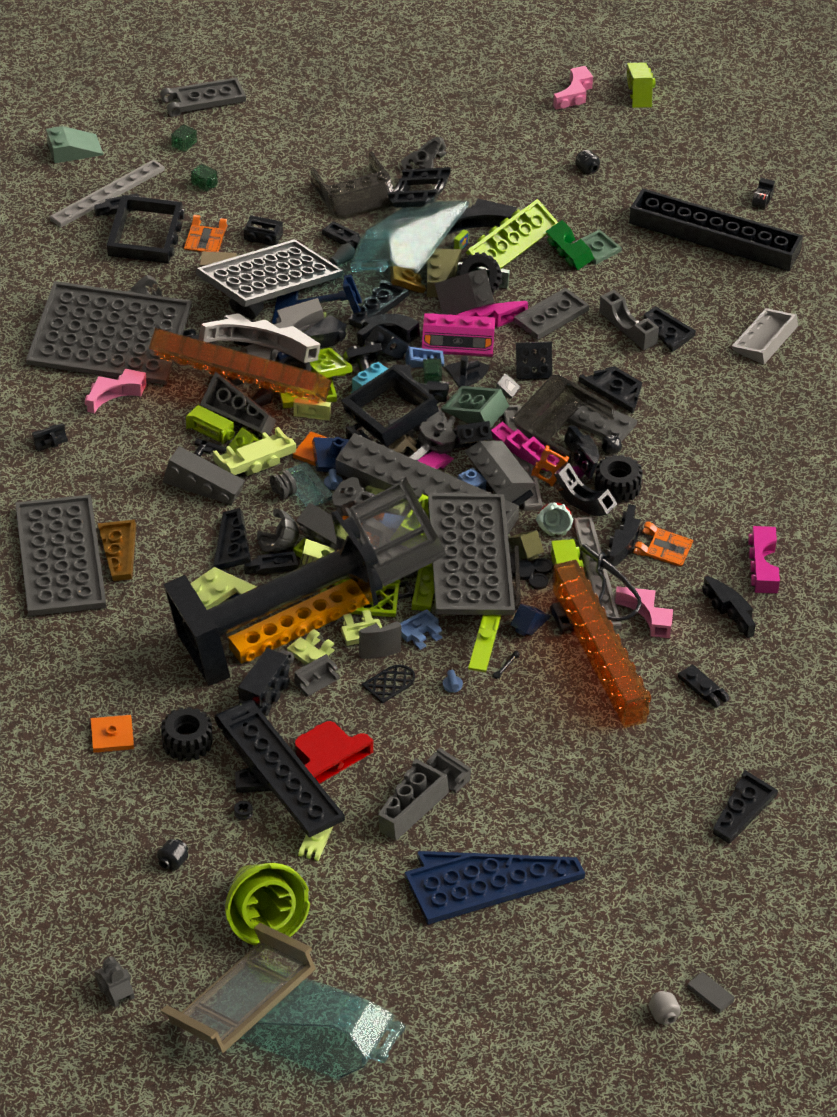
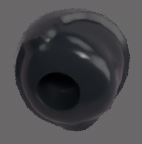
[601,435,622,454]

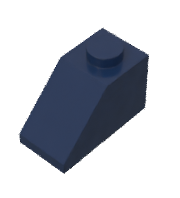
[510,604,551,636]

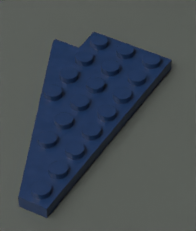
[405,851,585,925]

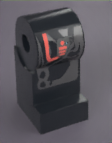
[752,178,775,209]

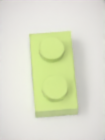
[294,398,331,421]

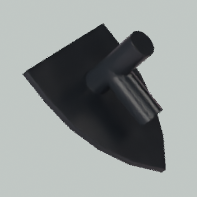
[444,356,490,387]

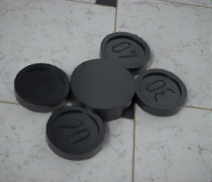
[510,553,552,590]

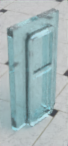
[286,462,333,507]

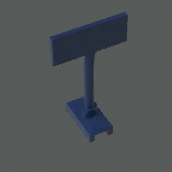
[272,274,362,324]

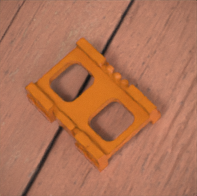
[531,445,569,487]

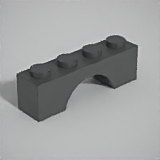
[599,290,659,350]

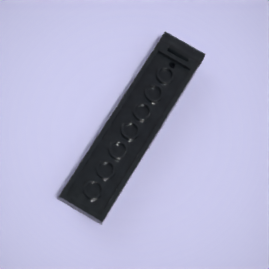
[214,699,345,838]

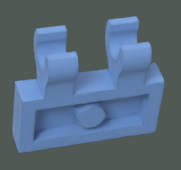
[400,609,442,650]

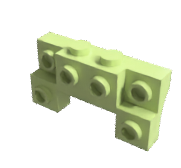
[213,427,296,476]

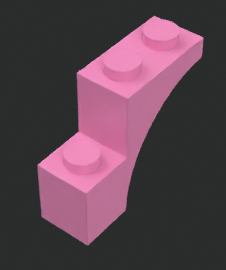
[553,66,593,110]
[85,369,147,413]
[615,586,673,638]

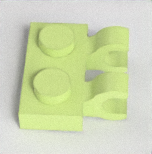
[341,609,382,646]
[287,629,335,665]

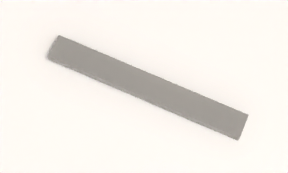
[50,159,165,228]
[503,405,543,511]
[573,517,622,631]

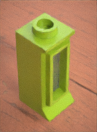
[186,405,235,444]

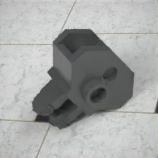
[418,412,456,454]
[332,477,375,516]
[94,956,135,1007]

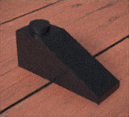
[303,315,347,348]

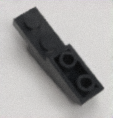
[564,425,599,479]
[606,504,641,567]
[702,576,756,638]

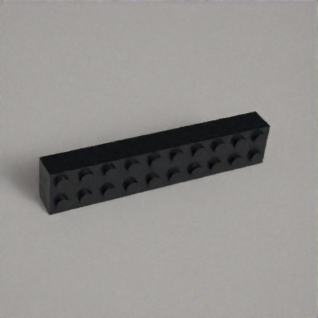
[629,188,803,271]

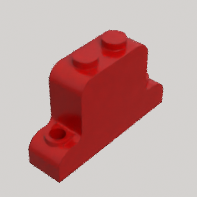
[295,721,373,784]

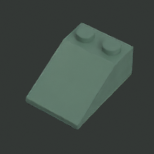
[46,126,103,163]
[441,386,509,427]

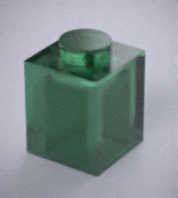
[171,124,197,152]
[191,164,218,192]
[423,359,442,384]

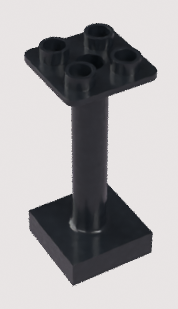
[163,510,383,686]

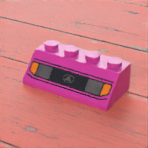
[422,313,495,357]

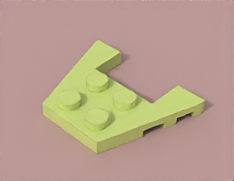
[191,567,257,610]

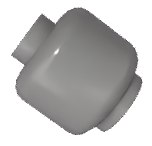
[649,991,681,1024]

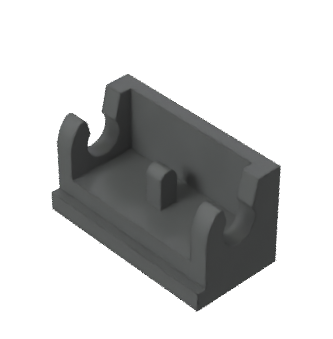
[294,654,340,697]
[426,748,471,793]

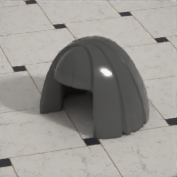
[257,508,299,552]

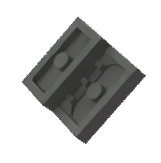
[359,621,402,659]

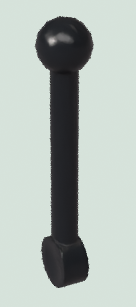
[493,651,520,679]

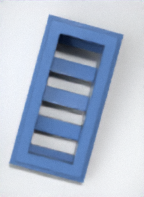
[405,347,444,368]

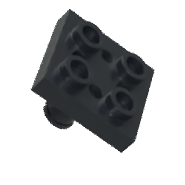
[515,341,553,379]
[342,342,382,372]

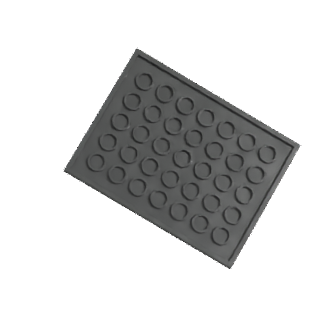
[26,281,192,385]

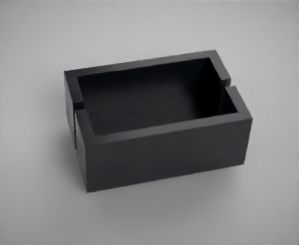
[238,648,290,716]

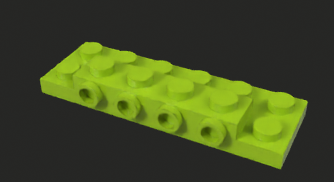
[466,199,558,269]

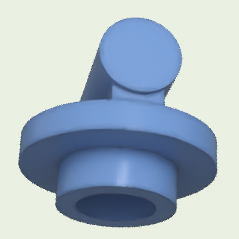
[324,469,343,490]
[443,670,463,692]

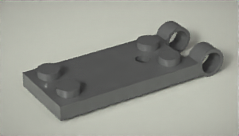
[160,77,246,117]

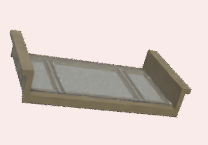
[160,923,316,1053]

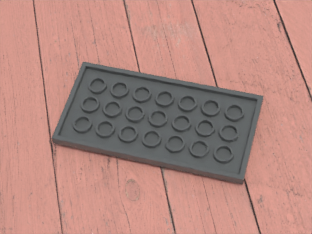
[196,239,343,307]
[428,493,515,615]
[15,495,107,616]

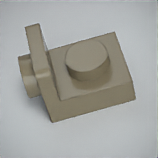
[389,435,418,454]

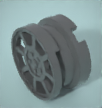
[270,470,297,500]

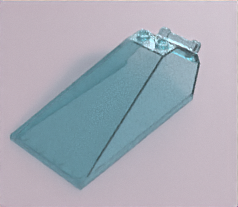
[351,201,469,273]
[202,960,406,1080]

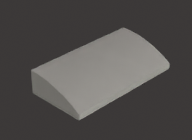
[732,308,798,364]

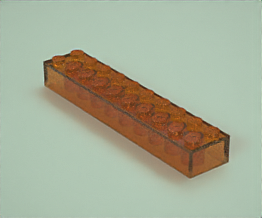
[149,328,332,403]
[552,560,651,728]

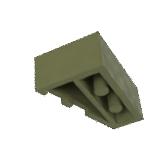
[427,248,462,297]

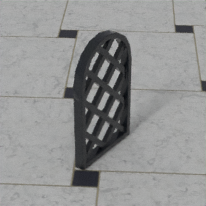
[362,664,415,704]

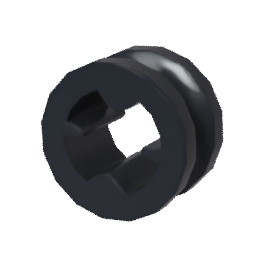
[234,801,253,820]

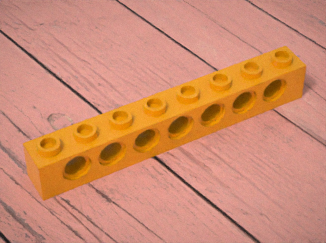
[228,579,370,664]

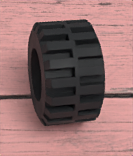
[457,252,502,295]
[595,455,643,503]
[161,707,213,761]

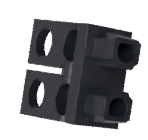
[452,421,493,449]

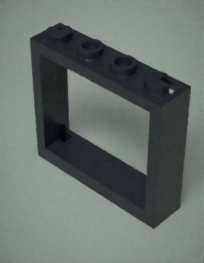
[107,195,185,263]
[341,366,439,447]

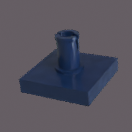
[312,437,349,472]

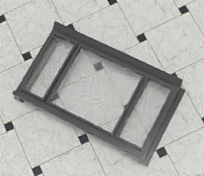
[345,476,447,586]

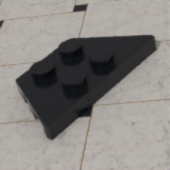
[578,366,642,413]

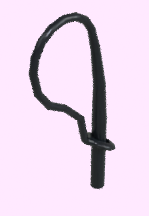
[580,544,642,621]

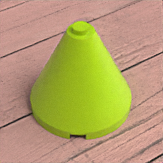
[225,863,310,945]

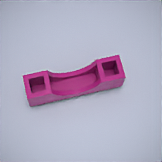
[748,526,780,593]

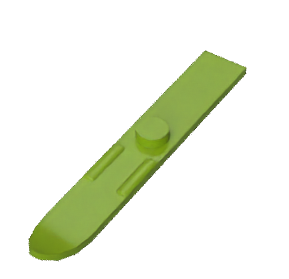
[468,615,501,673]

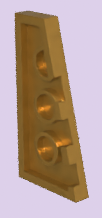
[388,238,426,293]
[98,519,136,581]

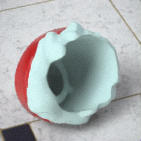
[536,502,573,536]

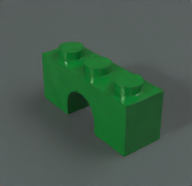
[546,220,594,270]

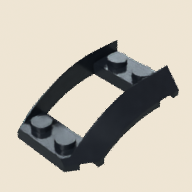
[388,167,451,208]

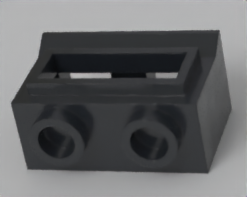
[244,215,283,245]

